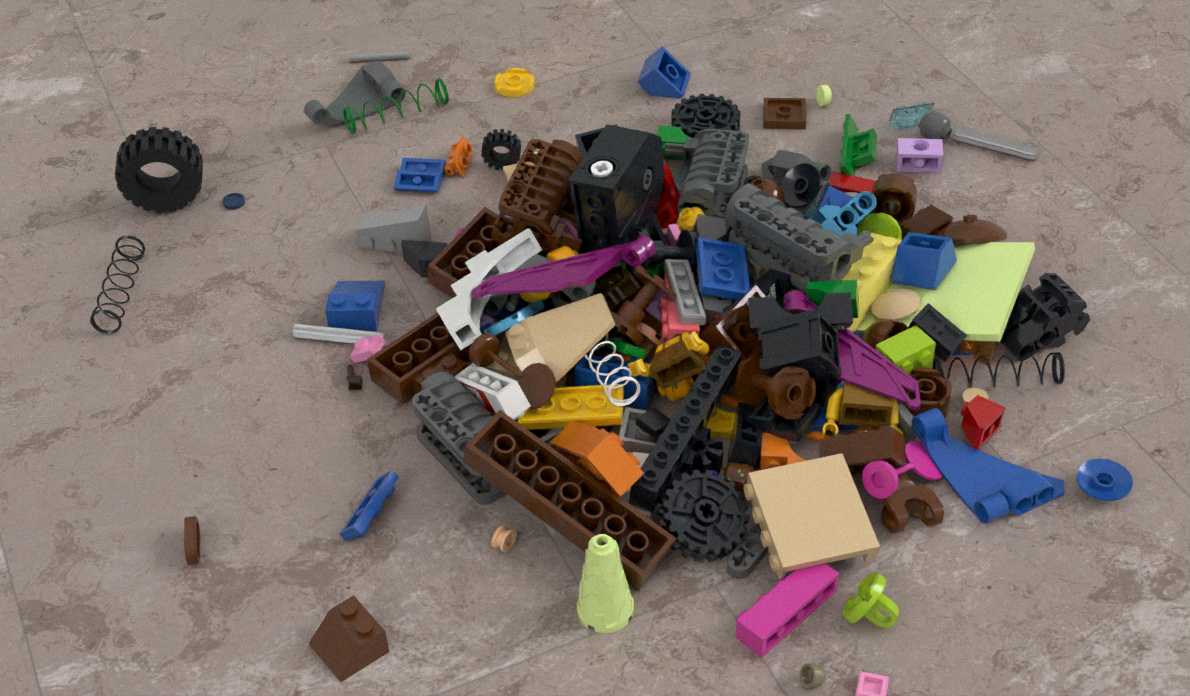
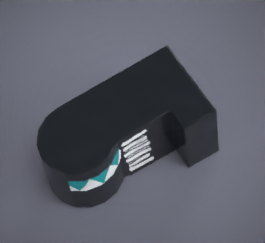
[750,268,791,300]

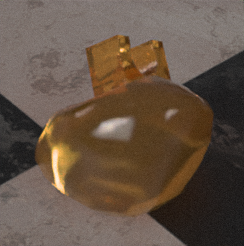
[958,340,999,364]

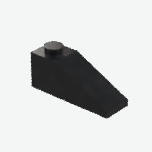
[727,402,762,469]

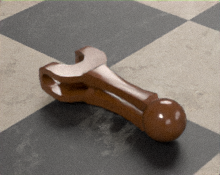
[851,426,944,533]

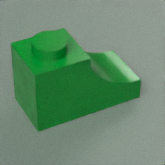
[807,280,859,318]

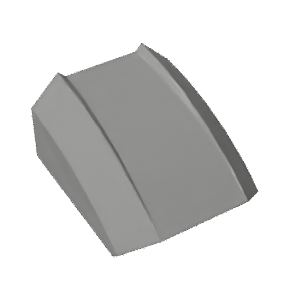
[619,407,673,454]

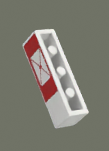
[454,364,531,420]

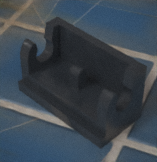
[907,303,967,362]

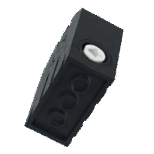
[569,124,665,262]

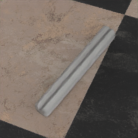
[953,128,1038,161]
[292,323,385,344]

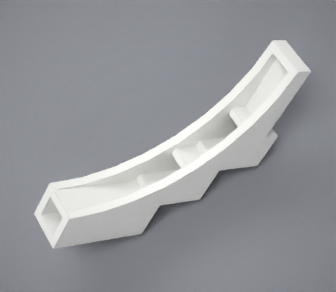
[436,228,542,350]

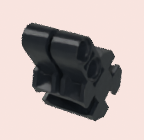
[1000,273,1090,361]

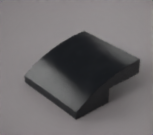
[748,395,821,442]

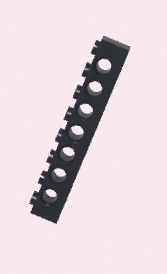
[629,344,742,513]

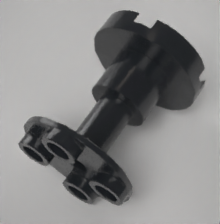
[624,227,698,276]

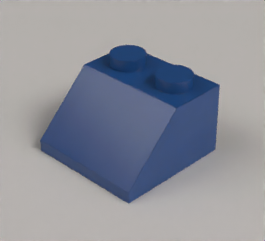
[637,46,691,99]

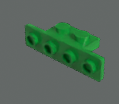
[839,113,877,176]

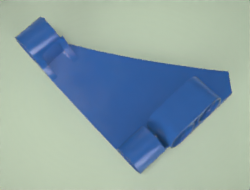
[912,408,1064,524]

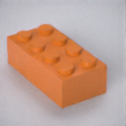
[549,421,644,496]

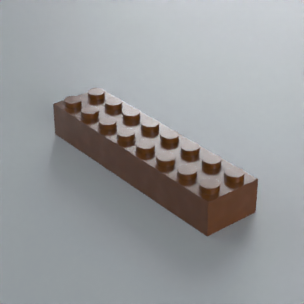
[463,410,676,592]

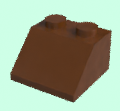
[309,595,389,682]

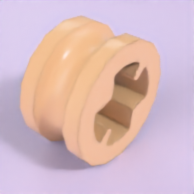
[491,525,517,553]

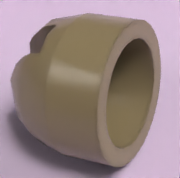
[800,663,826,688]

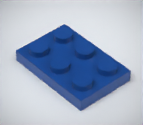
[695,237,750,300]

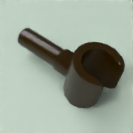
[347,365,362,390]

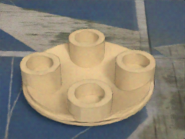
[871,289,921,322]

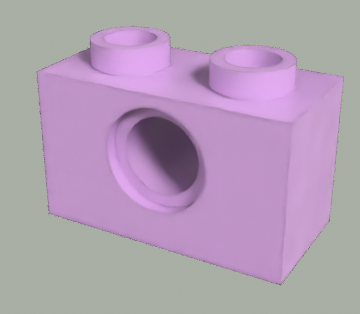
[896,138,943,173]

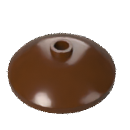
[935,215,1007,244]

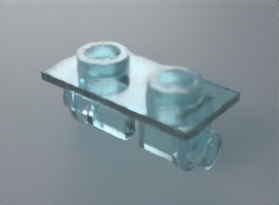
[889,103,934,129]

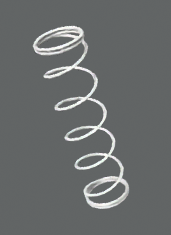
[584,333,640,406]

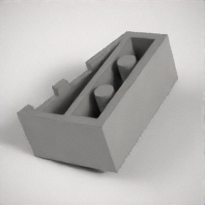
[355,203,431,253]

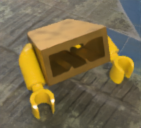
[628,331,709,390]
[821,381,903,439]

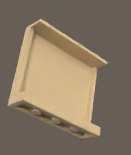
[743,453,880,580]

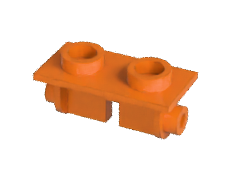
[444,135,473,178]

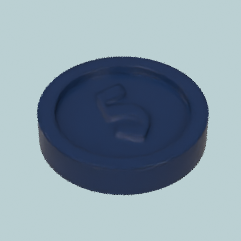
[222,193,245,210]

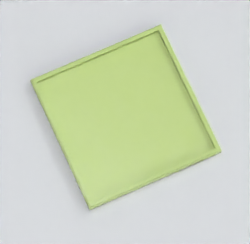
[855,242,1035,342]

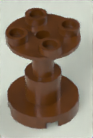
[610,265,676,346]
[735,355,816,420]

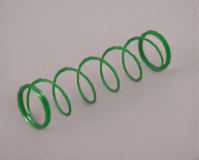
[343,78,449,134]

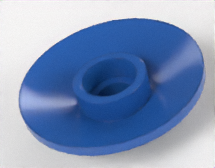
[1077,459,1133,501]

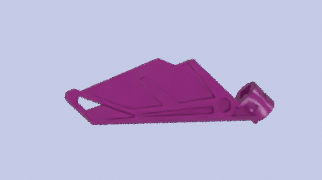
[472,235,656,298]
[783,290,921,411]

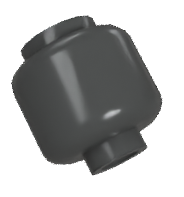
[918,111,952,140]

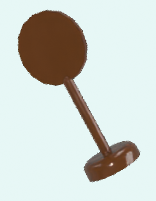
[469,333,556,409]

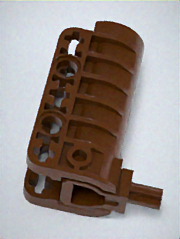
[491,139,583,254]

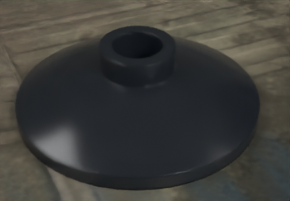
[781,163,821,207]

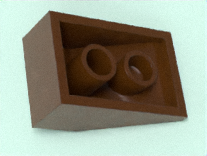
[699,285,766,361]

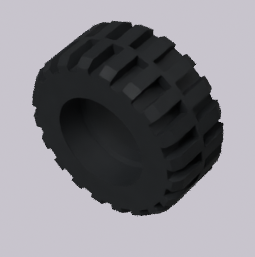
[115,127,203,213]

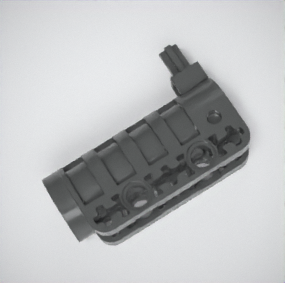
[725,184,874,293]

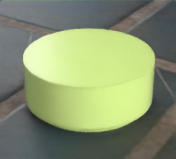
[816,85,832,106]

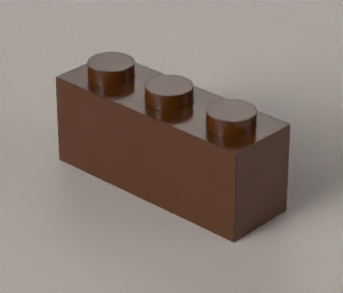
[819,426,905,475]

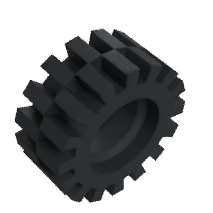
[481,129,521,170]

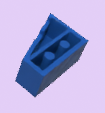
[574,356,658,410]

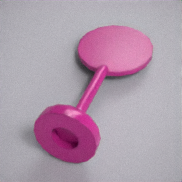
[862,441,943,499]

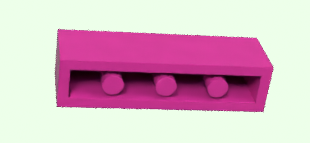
[736,564,839,657]

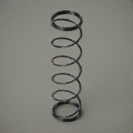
[90,235,145,334]
[932,352,1065,388]

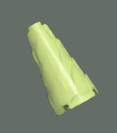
[577,534,634,633]

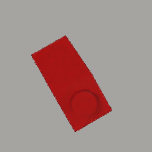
[961,395,1006,450]

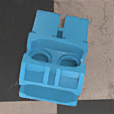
[809,191,876,236]

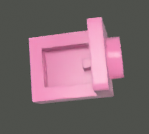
[349,335,388,363]

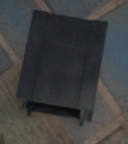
[758,308,842,382]

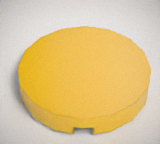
[494,68,535,97]

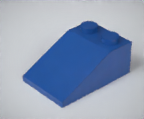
[325,280,385,332]

